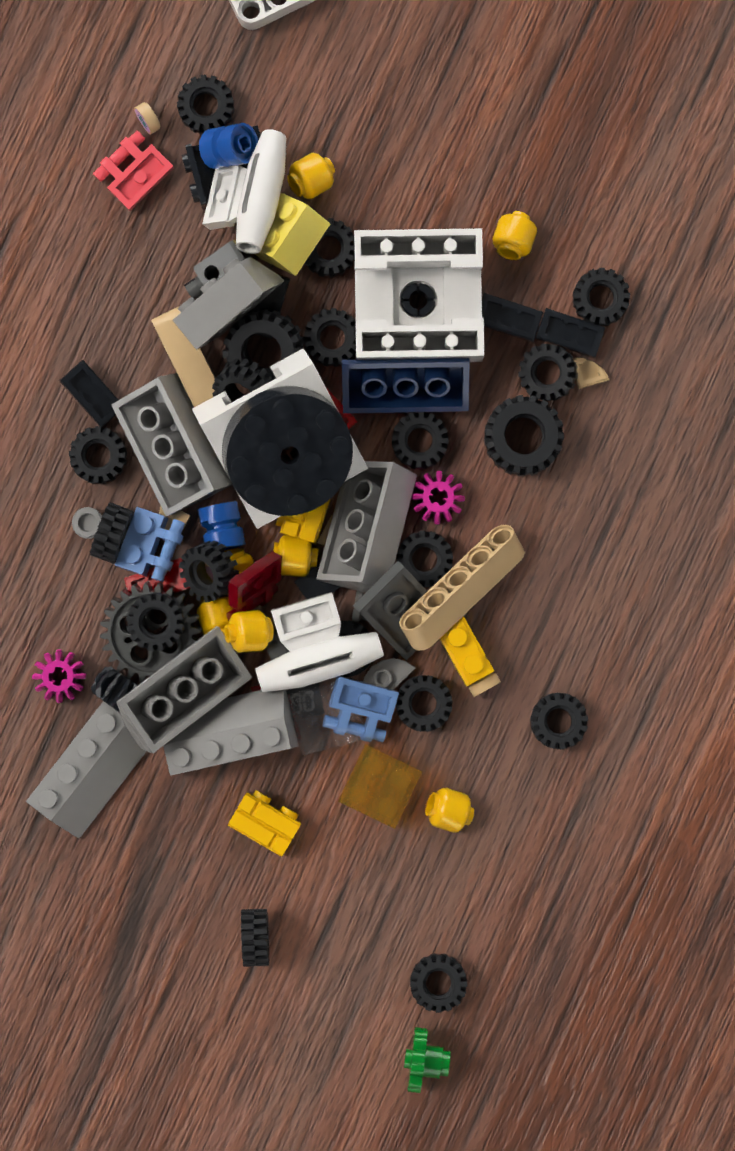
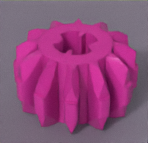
[411,471,465,525]
[32,649,87,703]

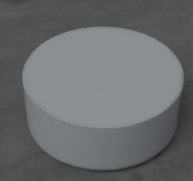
[72,507,102,539]

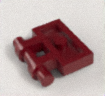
[226,551,282,621]

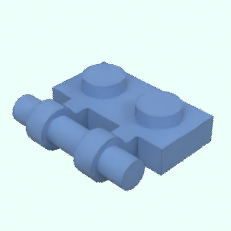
[115,507,185,582]
[323,676,399,743]

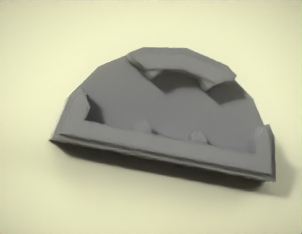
[363,658,415,690]

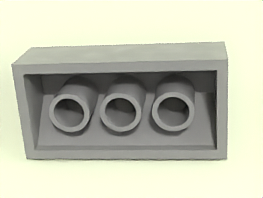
[111,373,232,517]
[316,461,417,593]
[117,626,252,753]
[163,690,299,776]
[26,701,147,839]

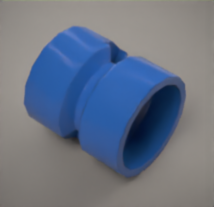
[199,123,258,169]
[198,501,246,550]

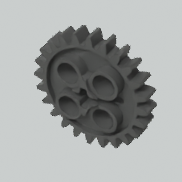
[100,581,202,683]

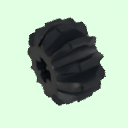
[91,667,138,712]

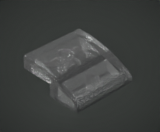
[287,678,364,756]

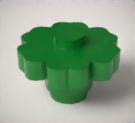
[404,1027,451,1093]

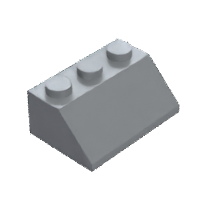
[173,257,284,350]

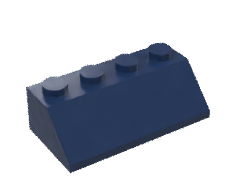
[342,358,470,413]

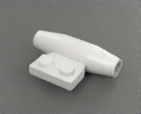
[202,130,286,254]
[255,592,384,693]

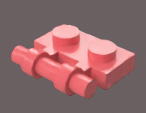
[93,130,174,211]

